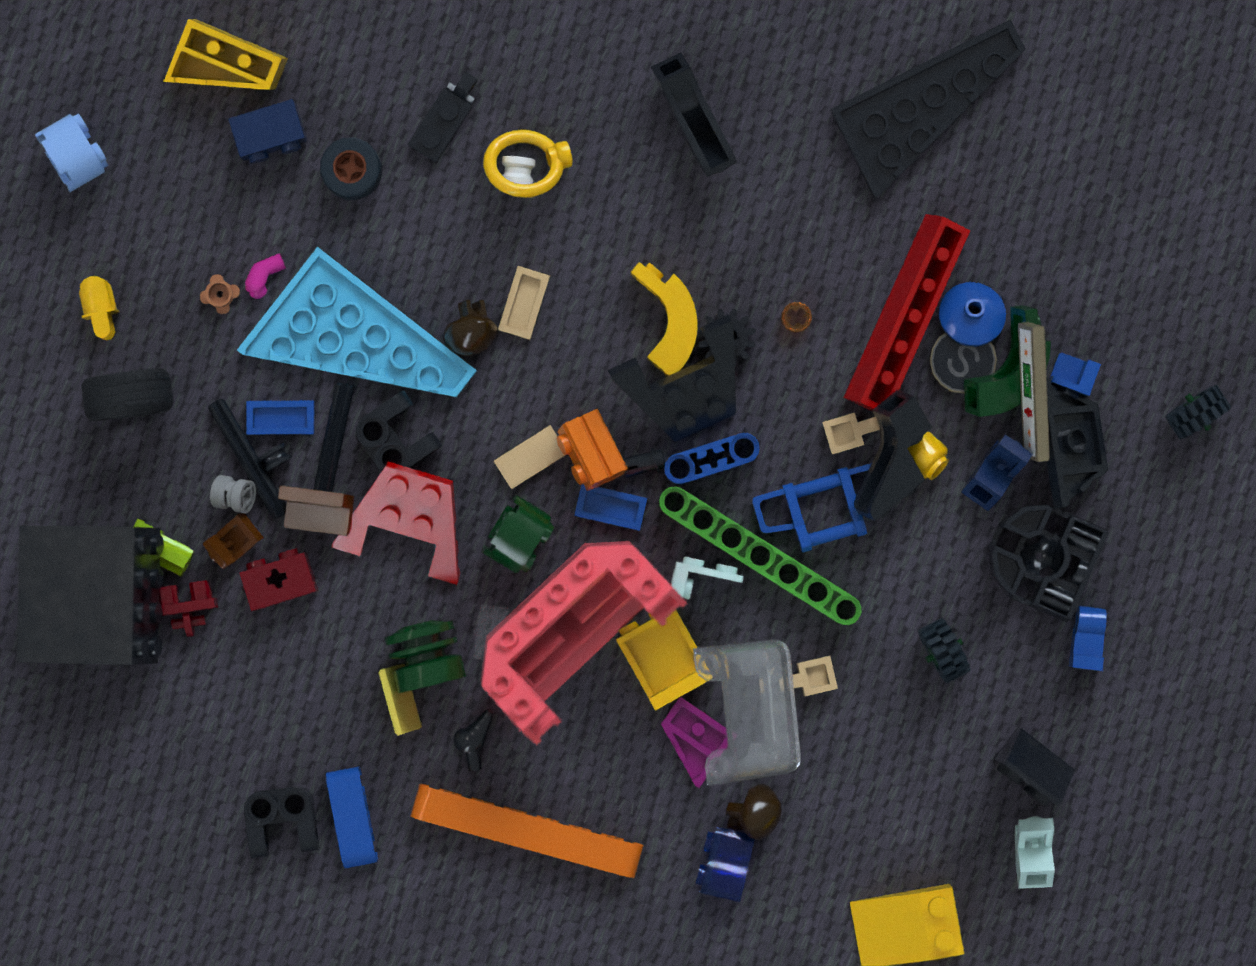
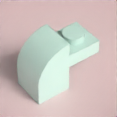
[1015,816,1055,889]

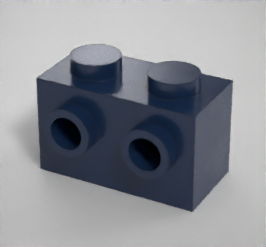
[228,99,308,164]

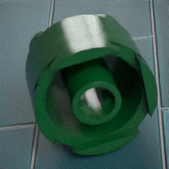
[481,495,554,573]

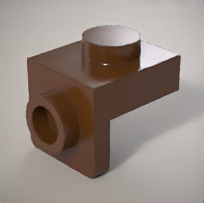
[203,513,264,569]

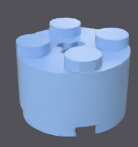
[35,113,108,192]

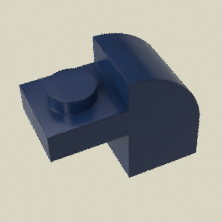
[961,435,1033,511]

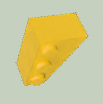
[163,19,288,90]

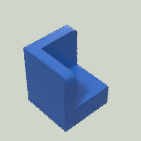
[1049,353,1101,397]

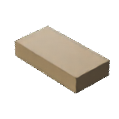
[498,266,550,340]
[494,425,566,489]

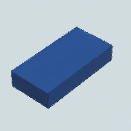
[246,401,315,435]
[574,484,647,531]

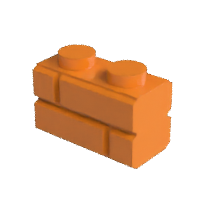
[556,409,628,491]

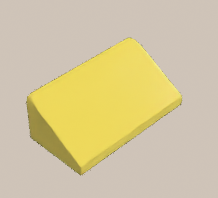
[379,664,422,736]

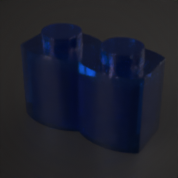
[695,826,755,902]

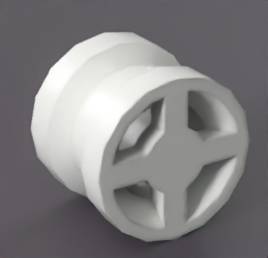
[502,156,536,184]

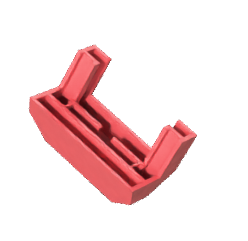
[481,541,687,745]

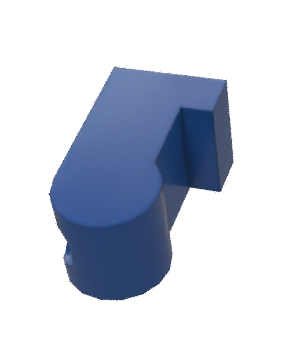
[1068,606,1107,671]

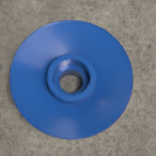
[939,282,1006,346]

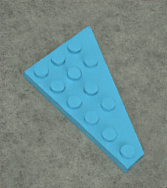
[237,247,477,398]

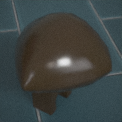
[443,300,498,356]
[725,784,782,840]

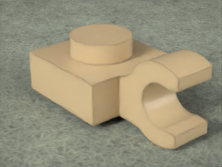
[822,413,880,455]
[775,656,838,696]

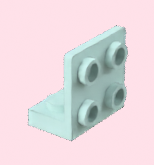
[671,557,743,599]

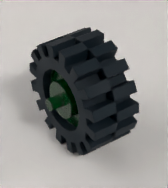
[1165,385,1231,440]
[918,618,971,684]

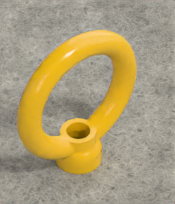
[483,130,572,198]

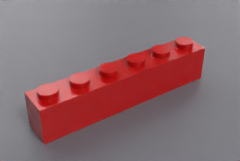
[843,214,970,411]

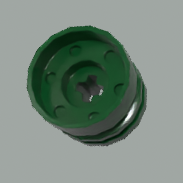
[384,620,466,693]

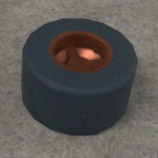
[320,138,382,200]

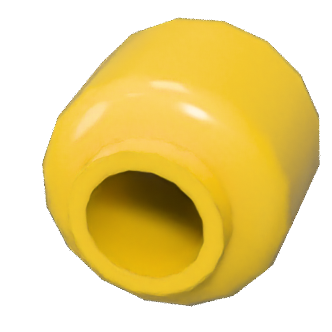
[907,431,949,480]

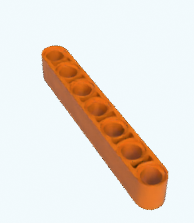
[410,784,644,878]

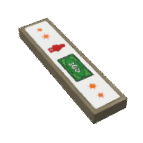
[1018,322,1050,462]

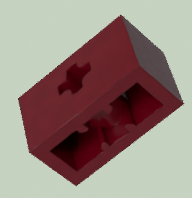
[239,548,319,611]

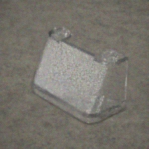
[693,639,801,785]

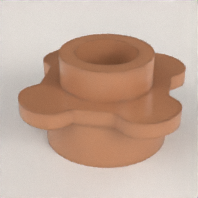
[200,274,240,314]

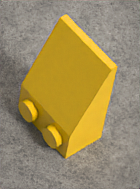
[850,884,964,966]

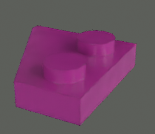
[661,697,736,788]

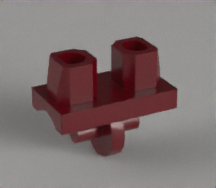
[159,580,219,637]

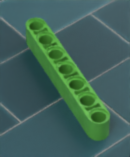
[659,487,861,625]

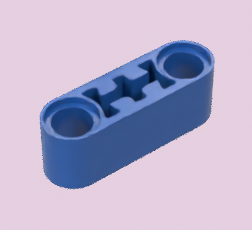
[664,433,759,485]
[326,766,378,869]

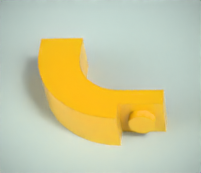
[631,262,697,376]

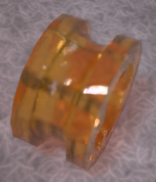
[781,302,812,333]

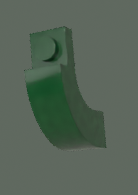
[964,305,1051,417]

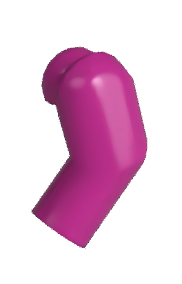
[245,253,286,299]

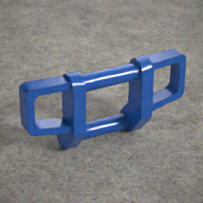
[752,463,872,553]

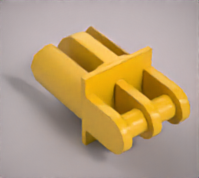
[79,276,120,340]

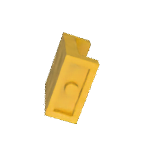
[616,610,714,711]

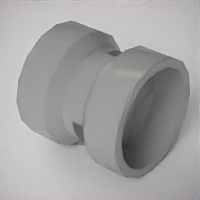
[210,475,256,514]

